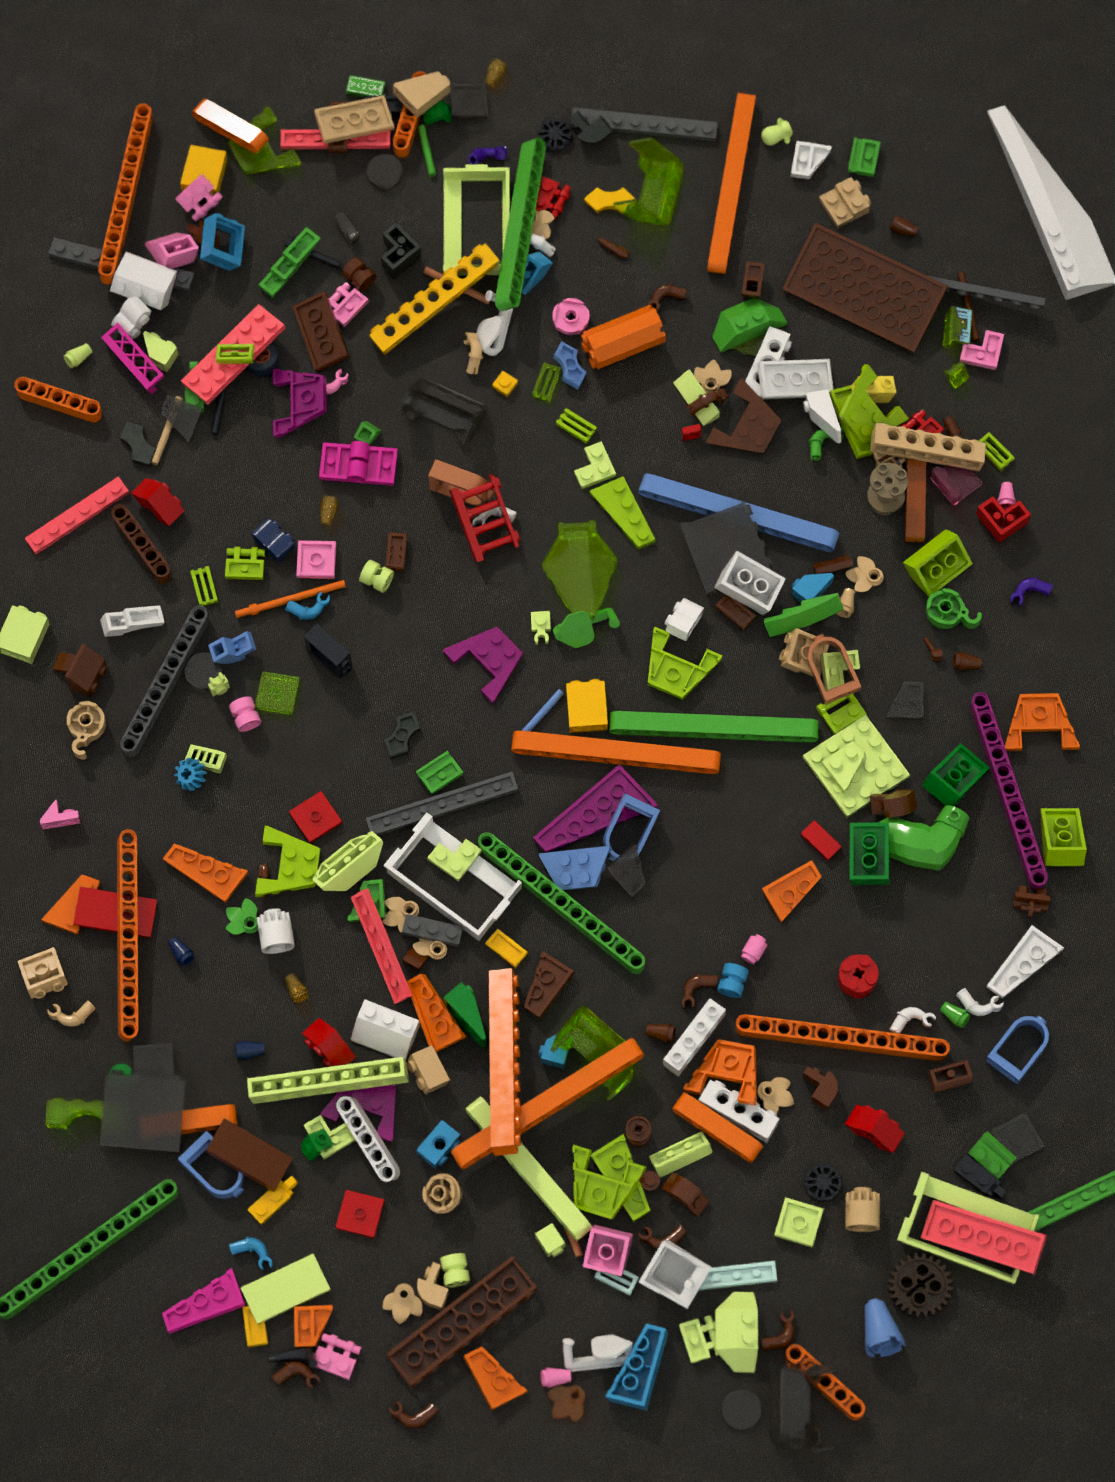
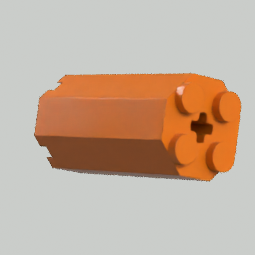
[581,305,666,369]

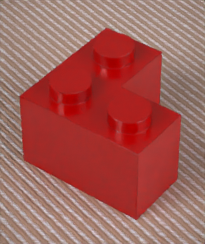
[131,478,185,526]
[976,497,1031,543]
[302,1018,356,1067]
[845,1105,905,1153]

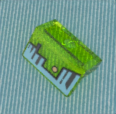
[943,306,972,348]

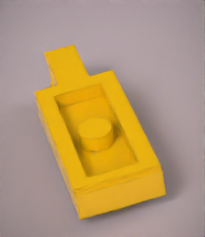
[247,1176,298,1225]

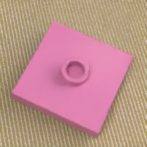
[296,540,336,579]

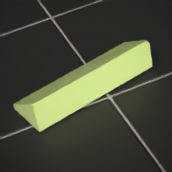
[673,370,720,427]
[649,1131,712,1178]

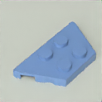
[539,846,612,891]

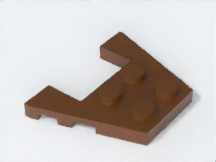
[706,378,782,454]

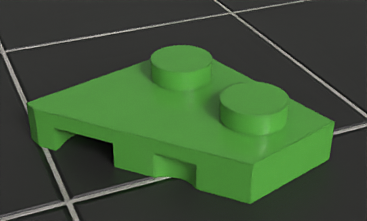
[348,879,386,922]

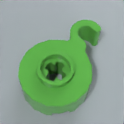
[925,588,982,629]

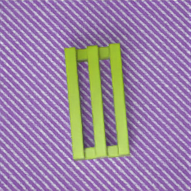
[215,344,255,364]
[556,408,597,444]
[979,432,1015,471]
[190,566,218,606]

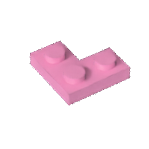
[960,330,1004,370]

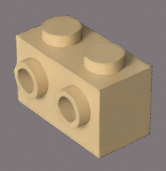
[407,1046,450,1095]

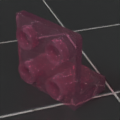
[930,465,983,506]

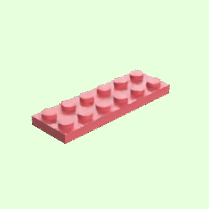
[181,304,286,405]
[921,1200,1047,1275]

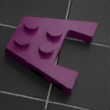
[273,369,327,438]
[443,627,523,704]
[320,1084,396,1143]

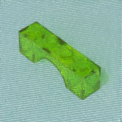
[45,1098,128,1132]

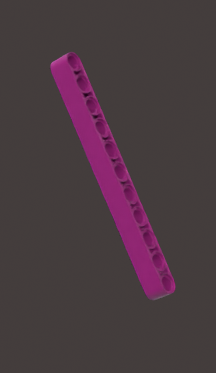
[970,692,1048,891]

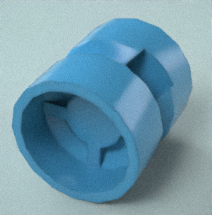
[717,963,749,998]

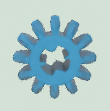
[173,758,207,791]

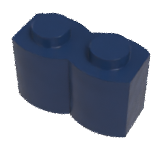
[251,518,295,563]

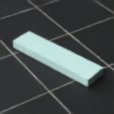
[698,1261,777,1291]

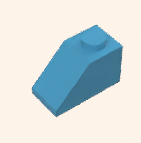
[522,251,553,295]
[791,573,834,602]
[538,1026,574,1069]

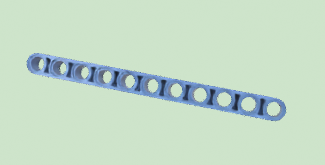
[638,474,839,552]

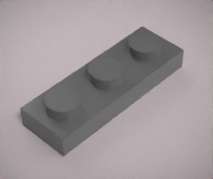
[402,914,463,947]

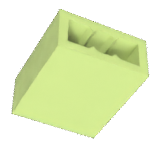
[0,605,50,664]

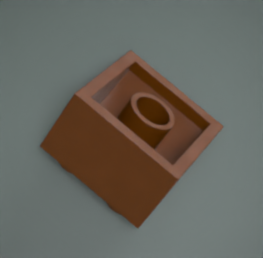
[65,644,108,698]

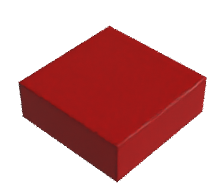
[681,424,701,441]

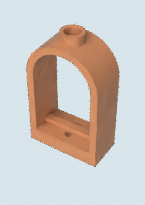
[428,459,494,506]
[808,634,861,705]

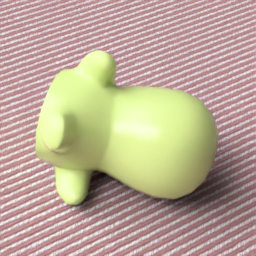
[761,118,793,146]

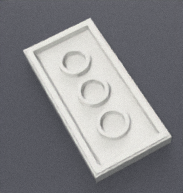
[757,359,834,399]

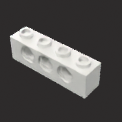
[745,327,792,401]
[663,999,726,1077]
[698,1080,779,1143]

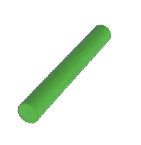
[418,125,436,177]

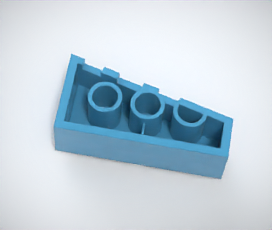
[605,1324,668,1411]

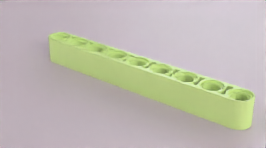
[465,1096,592,1241]

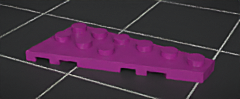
[533,764,658,853]

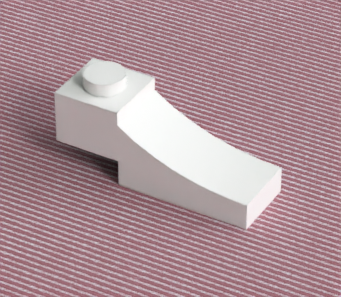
[100,605,165,637]

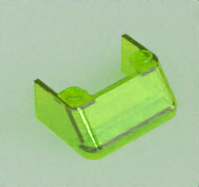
[613,137,684,226]
[551,1006,637,1101]

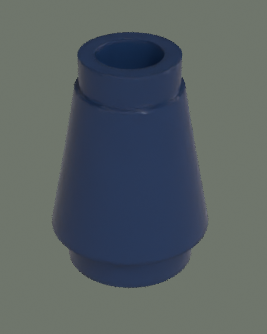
[168,937,195,966]
[235,1041,264,1060]

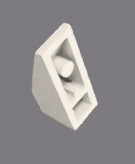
[803,389,841,443]

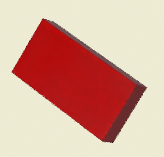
[800,820,842,861]

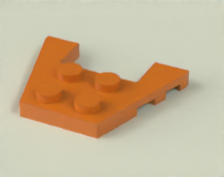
[1005,693,1080,751]
[683,1039,757,1106]

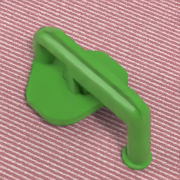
[553,608,620,648]

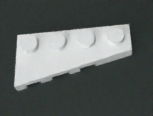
[986,925,1064,999]

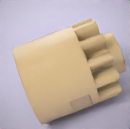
[845,1187,880,1232]

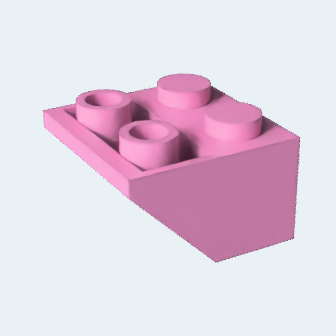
[145,233,199,269]

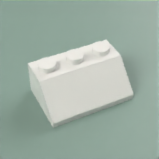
[110,252,177,310]
[714,551,786,615]
[351,999,420,1061]

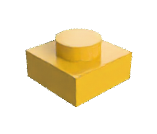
[492,371,518,397]

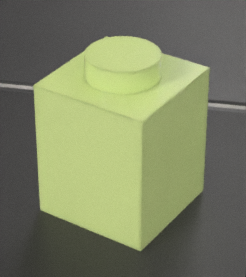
[535,1223,565,1257]

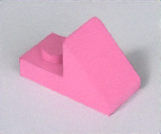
[40,800,81,830]

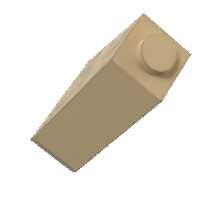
[393,72,450,118]

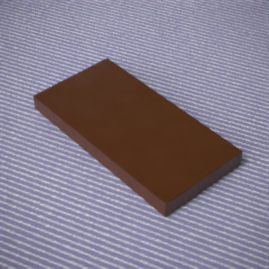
[292,291,350,372]
[205,1118,293,1192]

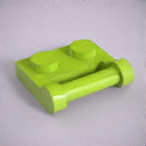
[816,694,867,735]

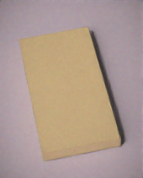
[314,95,394,144]

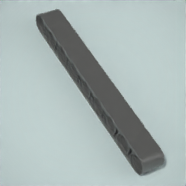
[120,605,209,758]

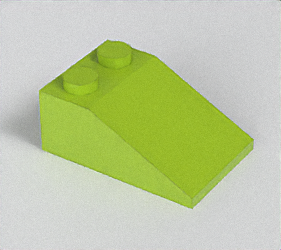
[1040,808,1087,866]

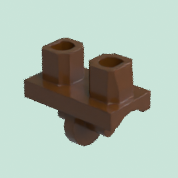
[1013,886,1050,917]

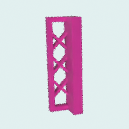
[101,323,165,394]

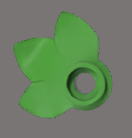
[226,898,258,935]

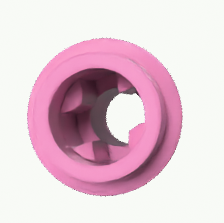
[997,482,1016,510]
[541,1368,571,1388]

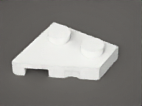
[791,141,831,179]

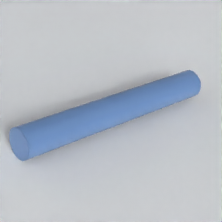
[522,689,564,732]

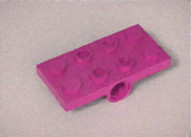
[319,441,398,486]

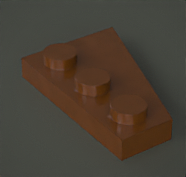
[524,951,575,1019]

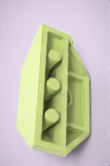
[312,831,383,891]
[715,1292,758,1373]

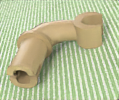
[464,332,483,374]
[47,1001,95,1027]

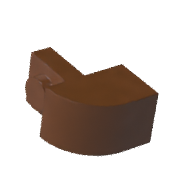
[742,261,765,299]
[870,789,917,818]
[802,1067,838,1111]
[661,1173,709,1216]

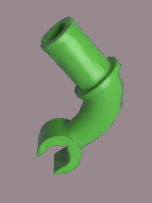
[808,426,843,460]

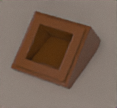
[53,652,76,674]
[402,946,429,972]

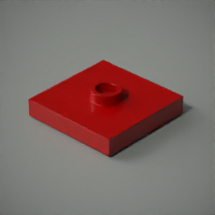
[289,791,342,844]
[335,1190,385,1239]

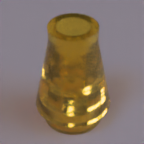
[484,58,507,87]
[320,496,339,525]
[284,973,309,1003]

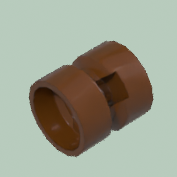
[342,257,377,292]
[625,1116,651,1148]

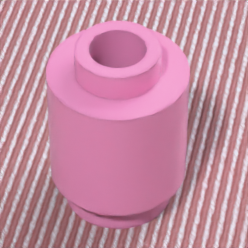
[741,934,768,965]

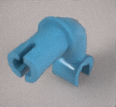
[285,592,330,620]
[229,1236,273,1270]

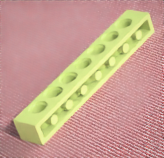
[247,1057,409,1104]

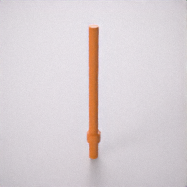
[235,580,346,618]

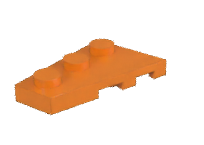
[761,860,822,923]
[41,874,101,935]
[463,1347,528,1411]

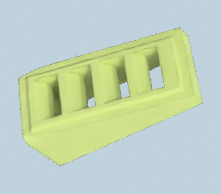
[185,744,227,774]

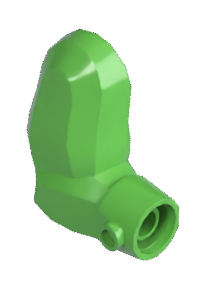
[879,805,970,870]

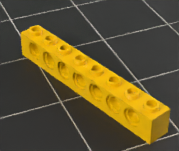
[369,243,500,355]

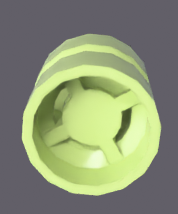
[359,560,394,593]
[440,1253,470,1287]

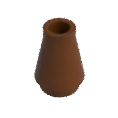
[889,216,918,237]
[952,651,982,670]
[646,1024,676,1043]

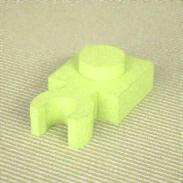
[531,611,551,645]
[208,672,230,696]

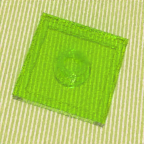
[255,671,300,715]

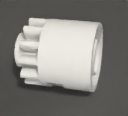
[257,909,295,954]

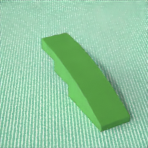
[259,227,321,298]
[764,593,843,637]

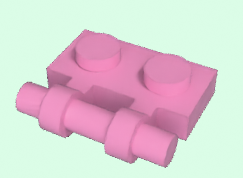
[175,174,223,222]
[328,282,369,327]
[315,1333,362,1380]

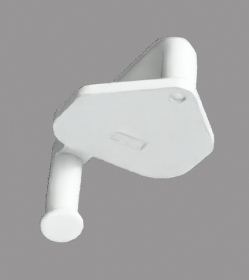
[476,290,513,356]
[563,1335,633,1372]

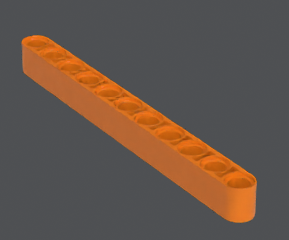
[707,93,756,274]
[98,104,153,285]
[511,731,721,774]
[117,829,138,1042]
[735,1014,950,1061]
[451,1038,645,1169]

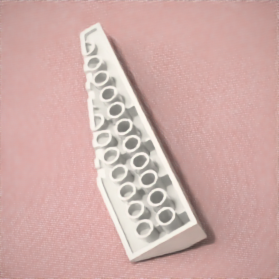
[987,106,1115,300]

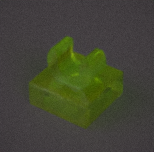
[944,362,969,389]

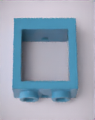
[200,214,245,271]

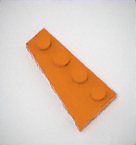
[163,844,248,903]
[407,974,466,1053]

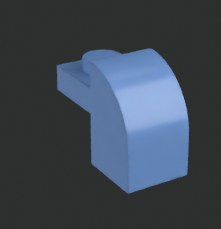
[208,631,256,664]

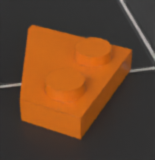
[294,1305,333,1348]

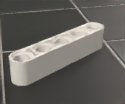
[337,1096,400,1182]

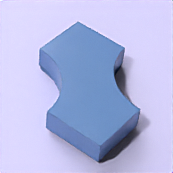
[553,341,587,389]

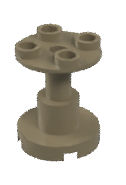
[867,463,908,515]

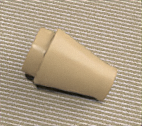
[836,588,855,618]

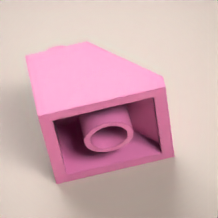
[583,1225,633,1276]

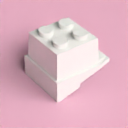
[639,1239,712,1308]

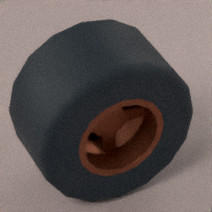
[247,343,279,377]

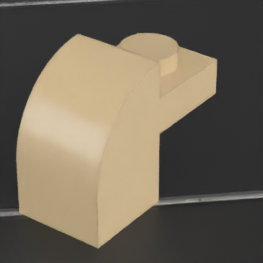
[417,1262,449,1311]

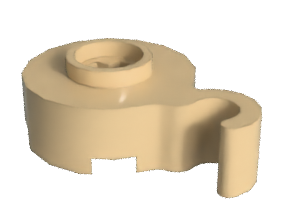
[67,701,106,760]

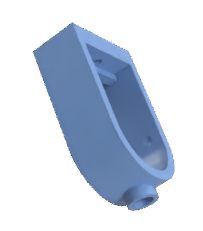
[603,794,660,864]
[986,1016,1049,1085]
[178,1131,244,1199]

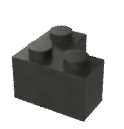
[381,222,422,279]

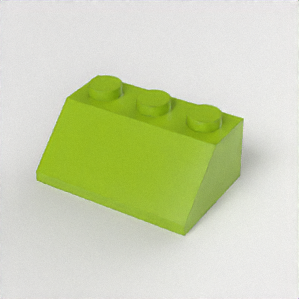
[903,529,973,597]

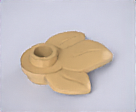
[532,210,555,239]
[694,360,731,393]
[846,556,883,592]
[383,897,419,933]
[413,938,447,960]
[757,1077,794,1114]
[383,1283,423,1324]

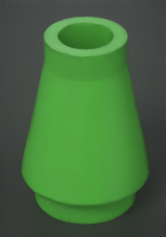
[940,1002,970,1028]

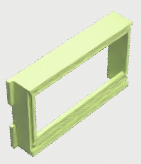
[443,164,510,275]
[897,1172,1039,1285]

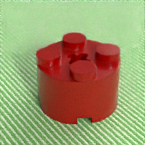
[838,954,878,998]

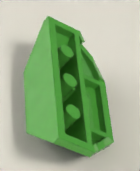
[713,298,787,353]

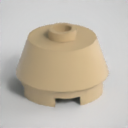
[423,1174,462,1214]

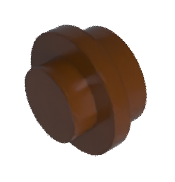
[640,1171,660,1191]

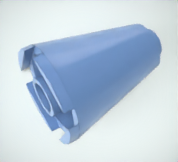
[865,1298,905,1357]

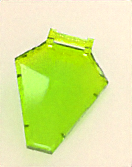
[542,520,618,620]

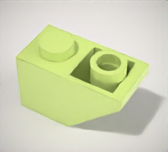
[143,331,178,372]

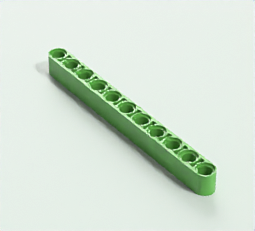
[495,137,546,312]
[609,711,819,742]
[478,832,645,974]
[0,1179,179,1320]

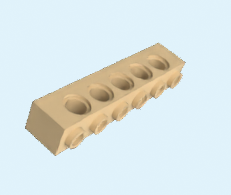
[870,423,986,471]

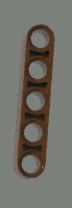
[111,504,171,584]

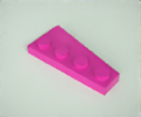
[162,1268,245,1334]

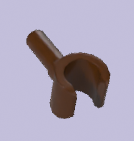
[924,637,943,661]

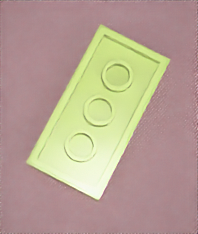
[241,1254,330,1325]

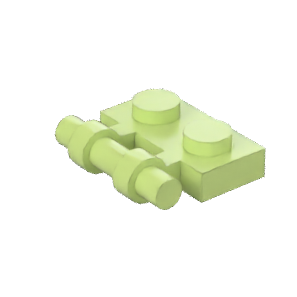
[679,1315,720,1364]

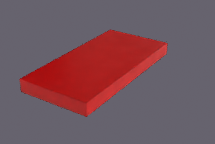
[73,887,157,938]

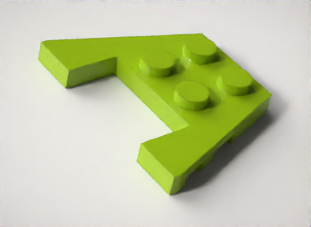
[839,364,909,444]
[648,627,722,700]
[255,826,320,897]
[572,1145,647,1219]

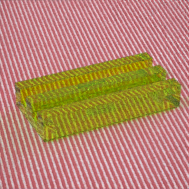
[532,362,561,402]

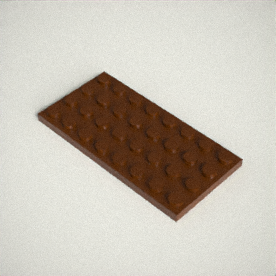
[782,223,948,353]

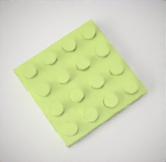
[803,715,910,818]

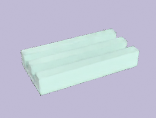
[594,1270,639,1296]

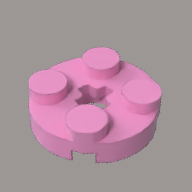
[552,298,589,335]

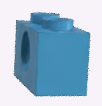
[417,1120,461,1169]

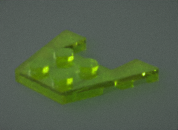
[228,106,301,174]

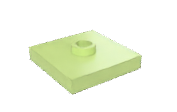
[774,1197,824,1248]

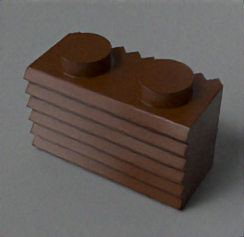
[928,1060,973,1093]

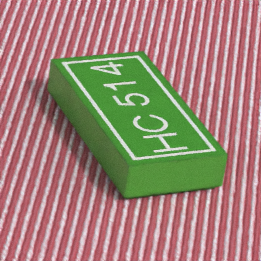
[346,75,385,98]

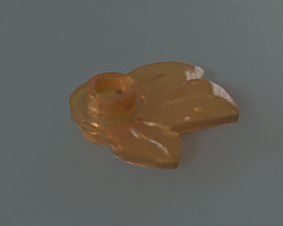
[547,1385,585,1422]

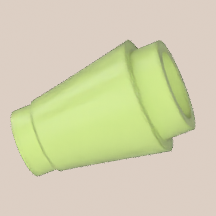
[63,344,92,368]

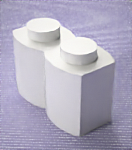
[111,296,151,340]
[665,598,704,641]

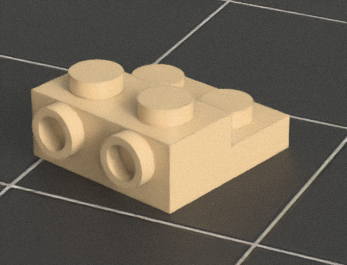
[819,177,871,229]
[779,628,829,676]
[18,947,68,999]

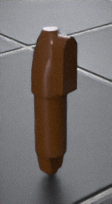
[598,238,630,258]
[258,863,269,899]

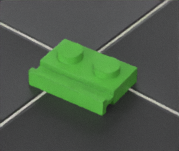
[848,137,880,177]
[416,750,463,795]
[969,1131,1017,1179]

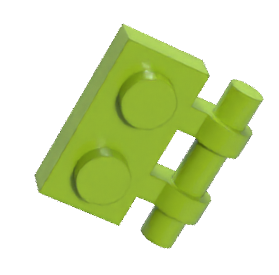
[225,546,265,580]

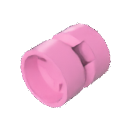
[229,697,261,732]

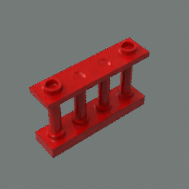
[449,474,520,562]

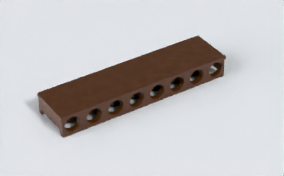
[387,1256,538,1389]

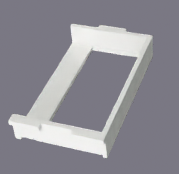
[384,812,522,941]

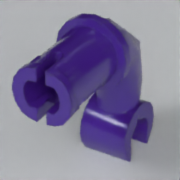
[468,146,508,165]
[1010,577,1053,607]

